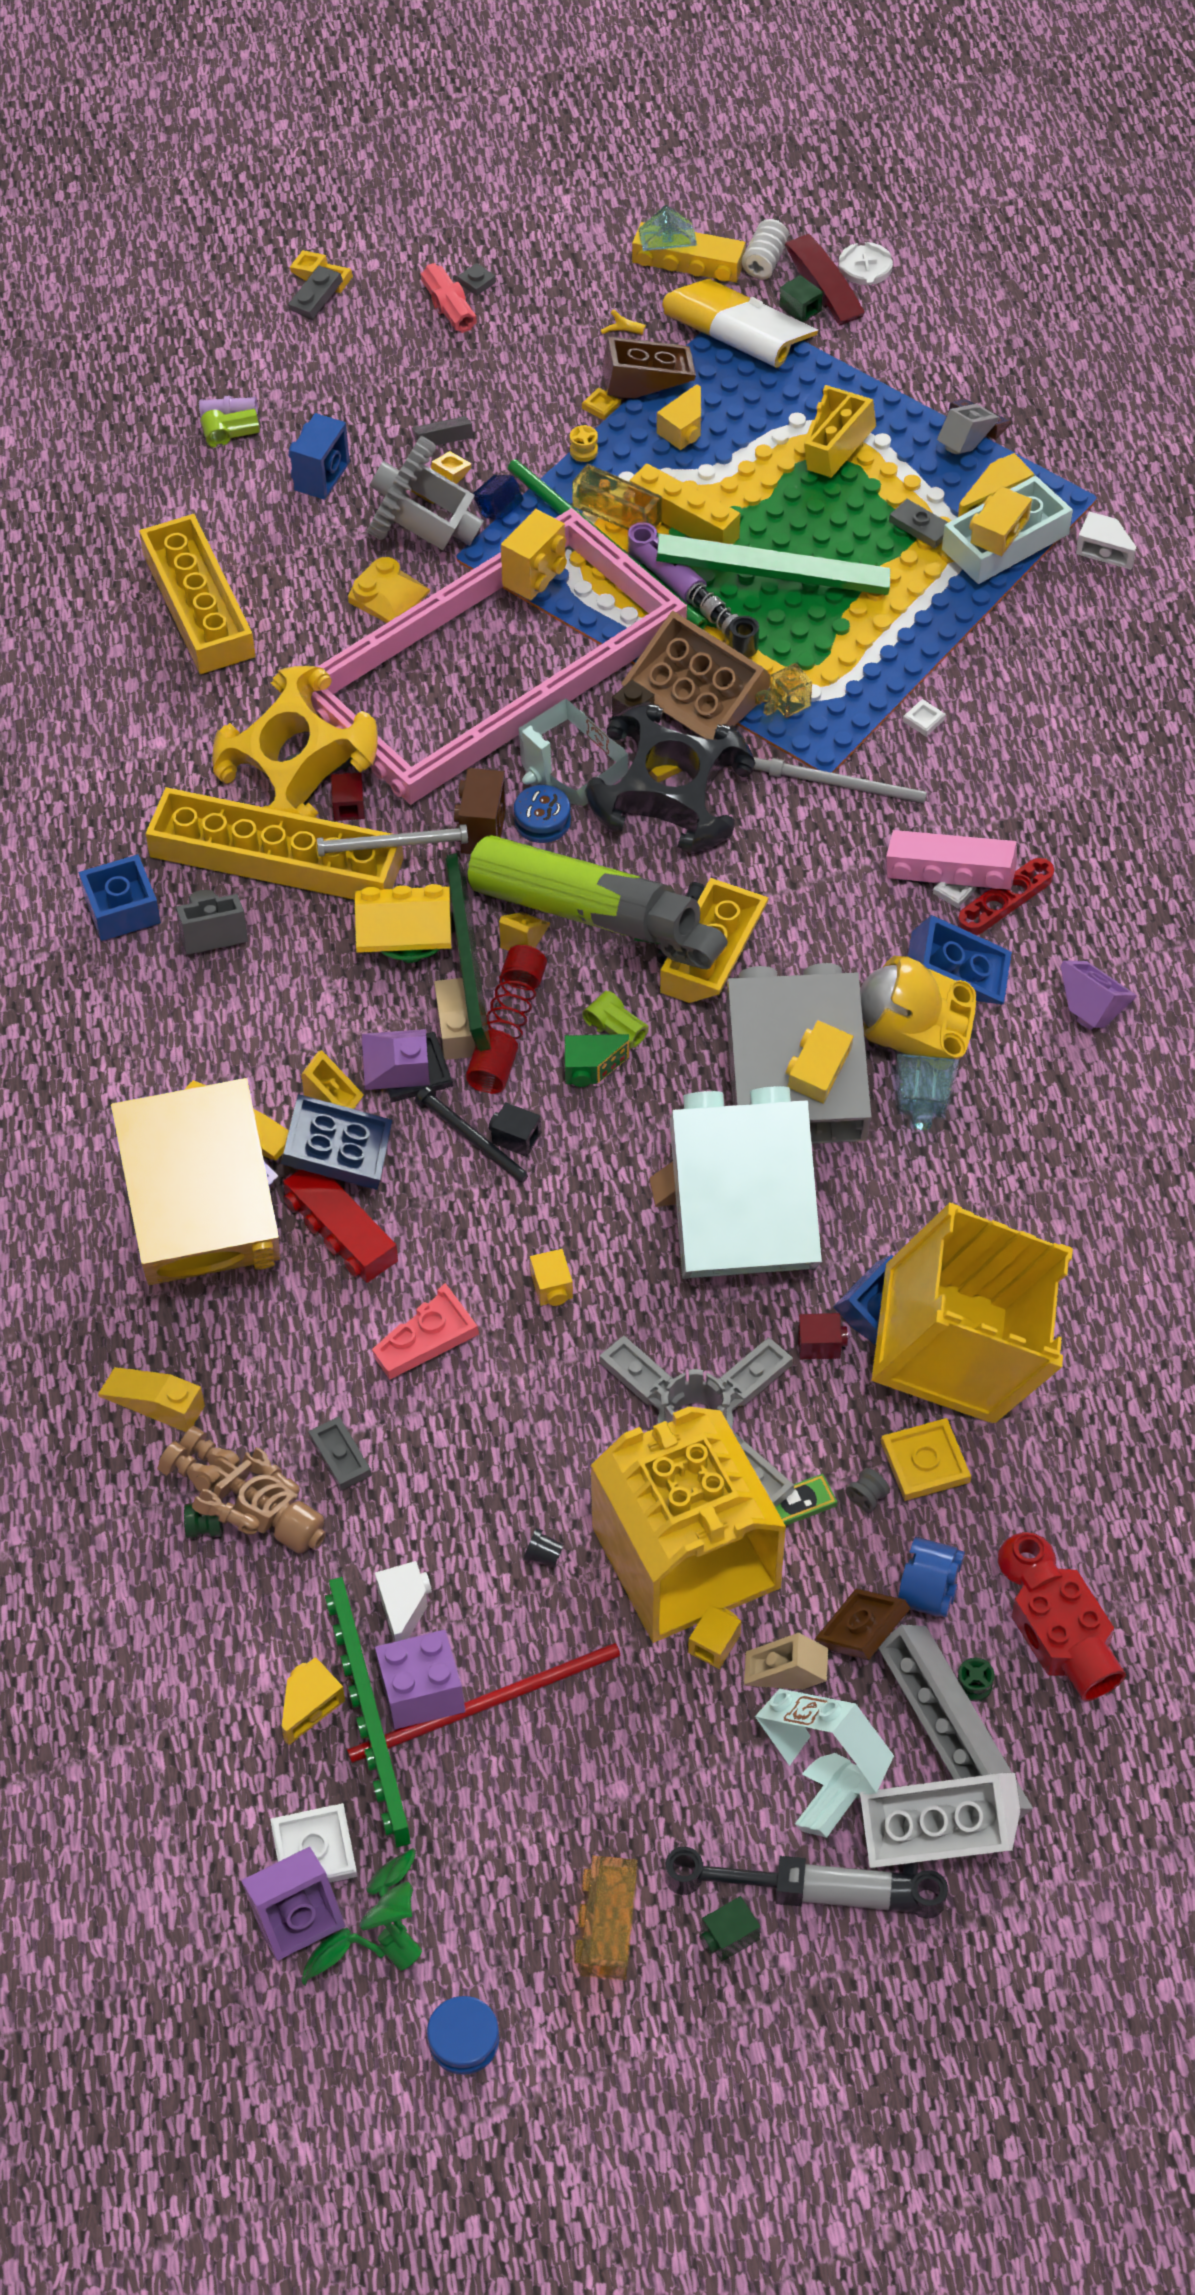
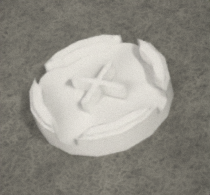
[839,242,893,285]

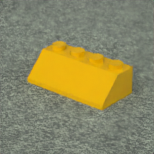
[660,878,769,1003]

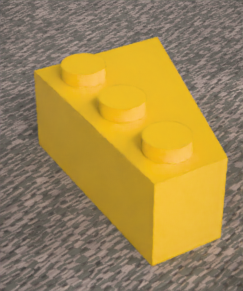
[804,385,876,478]

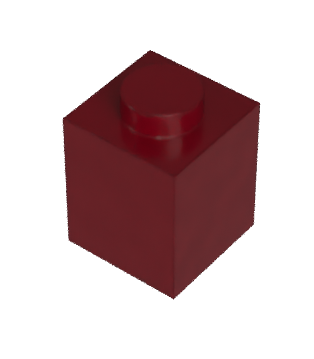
[331,773,365,821]
[798,1313,848,1360]

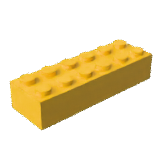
[139,514,256,675]

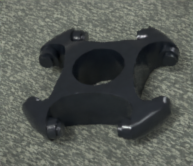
[585,701,755,855]

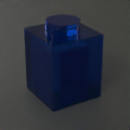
[472,475,524,519]

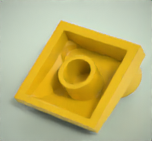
[348,557,430,623]

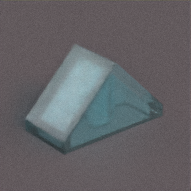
[639,205,697,251]

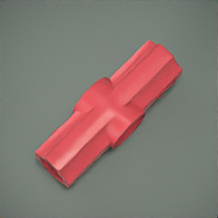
[421,263,477,333]

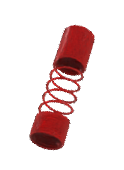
[465,945,547,1094]

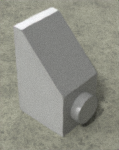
[937,404,999,454]

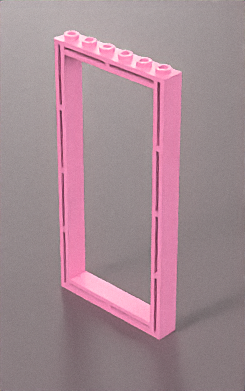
[311,508,687,805]

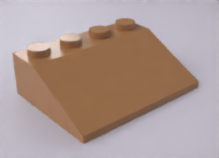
[621,610,774,740]

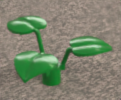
[302,1848,422,1986]

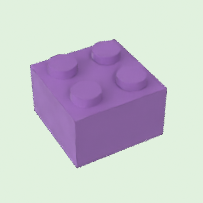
[375,1630,465,1729]
[241,1846,346,1961]

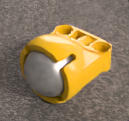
[860,955,976,1072]

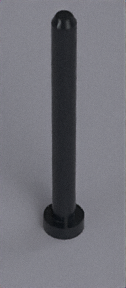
[415,1085,528,1182]

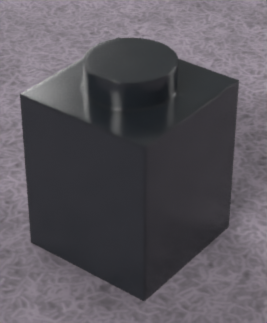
[489,1102,541,1157]

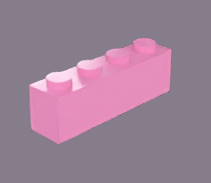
[886,830,1017,890]

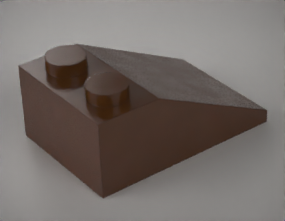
[602,337,696,399]

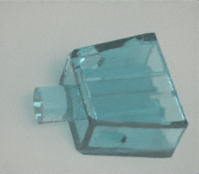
[895,1054,959,1130]

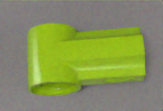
[200,409,260,448]
[582,990,649,1049]

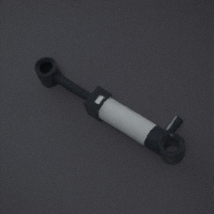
[665,1846,948,1919]

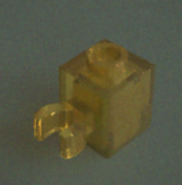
[755,663,812,718]

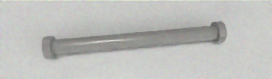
[316,824,468,857]

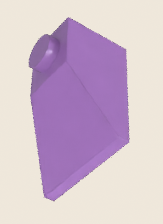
[1061,961,1137,1030]
[362,1029,430,1090]

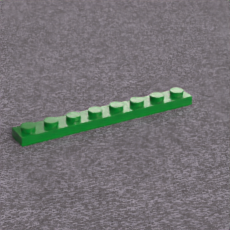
[325,1577,411,1848]

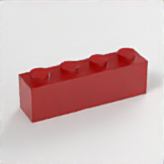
[283,1170,398,1283]

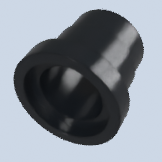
[523,1528,564,1568]

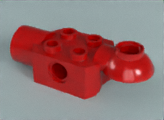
[997,1532,1126,1701]

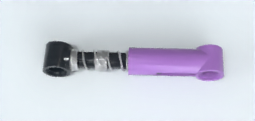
[628,522,759,658]

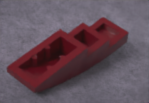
[785,234,865,326]

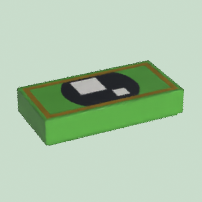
[776,1474,837,1526]

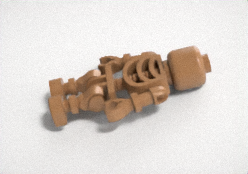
[157,1426,326,1554]

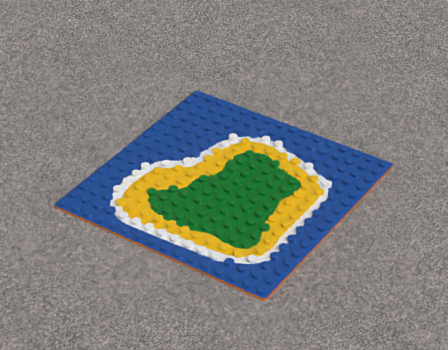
[456,332,1096,773]

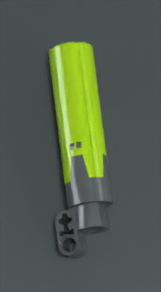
[467,835,728,970]

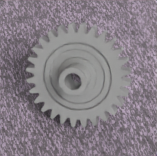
[367,435,484,550]

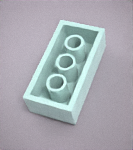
[942,475,1073,584]

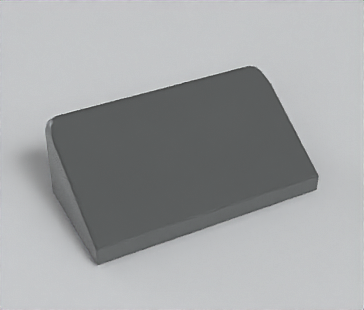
[411,416,473,446]

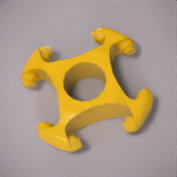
[212,666,378,818]

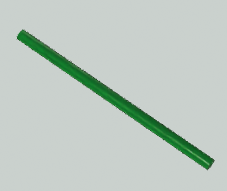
[507,459,707,629]

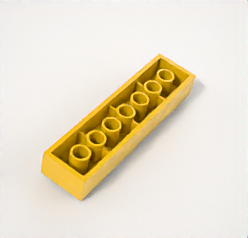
[145,787,404,900]

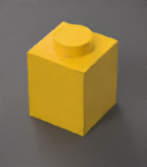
[530,1249,573,1306]
[688,1605,741,1669]

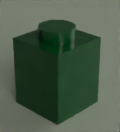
[779,275,823,323]
[699,1896,761,1962]

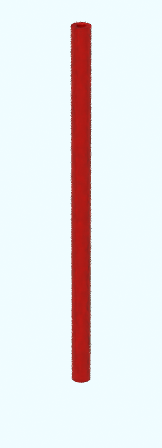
[347,1643,621,1763]

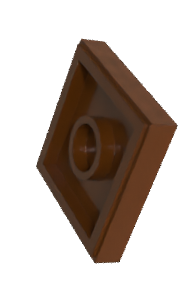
[814,1588,910,1660]

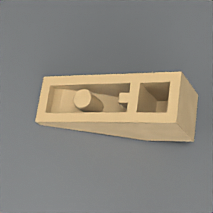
[434,978,475,1060]

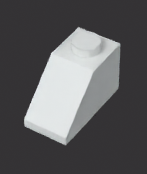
[1076,511,1136,570]
[375,1561,432,1642]

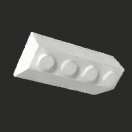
[860,1773,1020,1868]

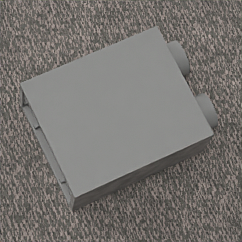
[726,963,871,1144]

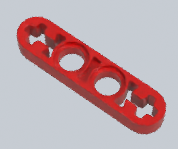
[958,858,1055,935]

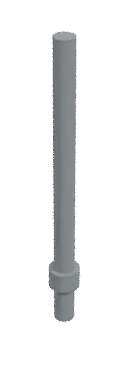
[754,757,927,804]

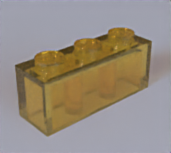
[572,464,662,530]
[574,1855,638,1980]

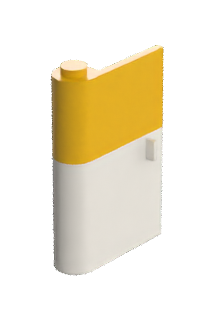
[662,279,818,368]

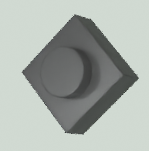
[457,263,496,296]

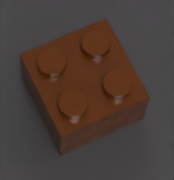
[454,768,506,854]

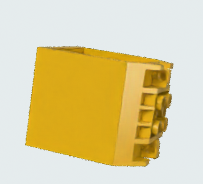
[591,1406,786,1643]

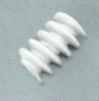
[742,219,790,280]

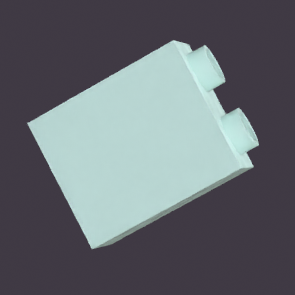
[670,1086,822,1279]

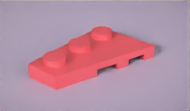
[372,1283,479,1380]

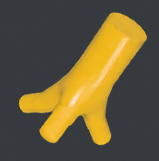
[601,309,646,335]

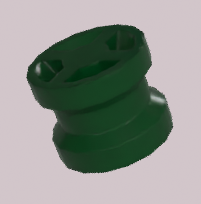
[957,1657,995,1702]

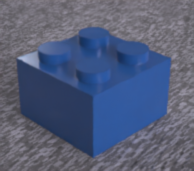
[288,413,350,500]
[78,854,161,941]

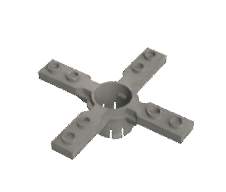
[599,1336,794,1508]

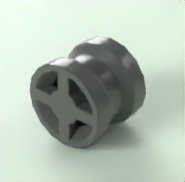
[845,1468,890,1513]

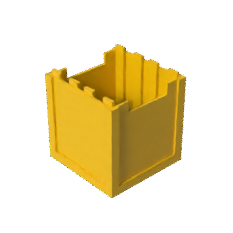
[871,1202,1073,1423]

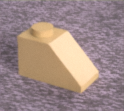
[744,1633,828,1690]

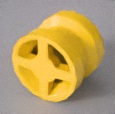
[570,425,598,462]

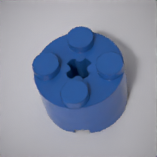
[898,1537,965,1618]

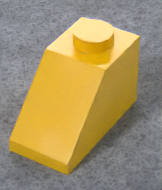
[657,384,701,450]
[282,1657,345,1745]

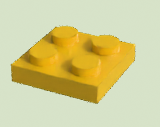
[881,1418,971,1501]

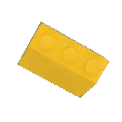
[355,884,452,953]

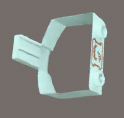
[519,698,628,806]
[755,1689,894,1838]

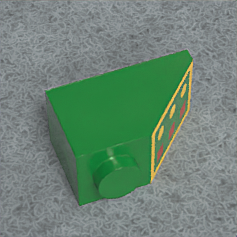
[565,1034,629,1087]

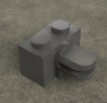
[176,890,248,955]

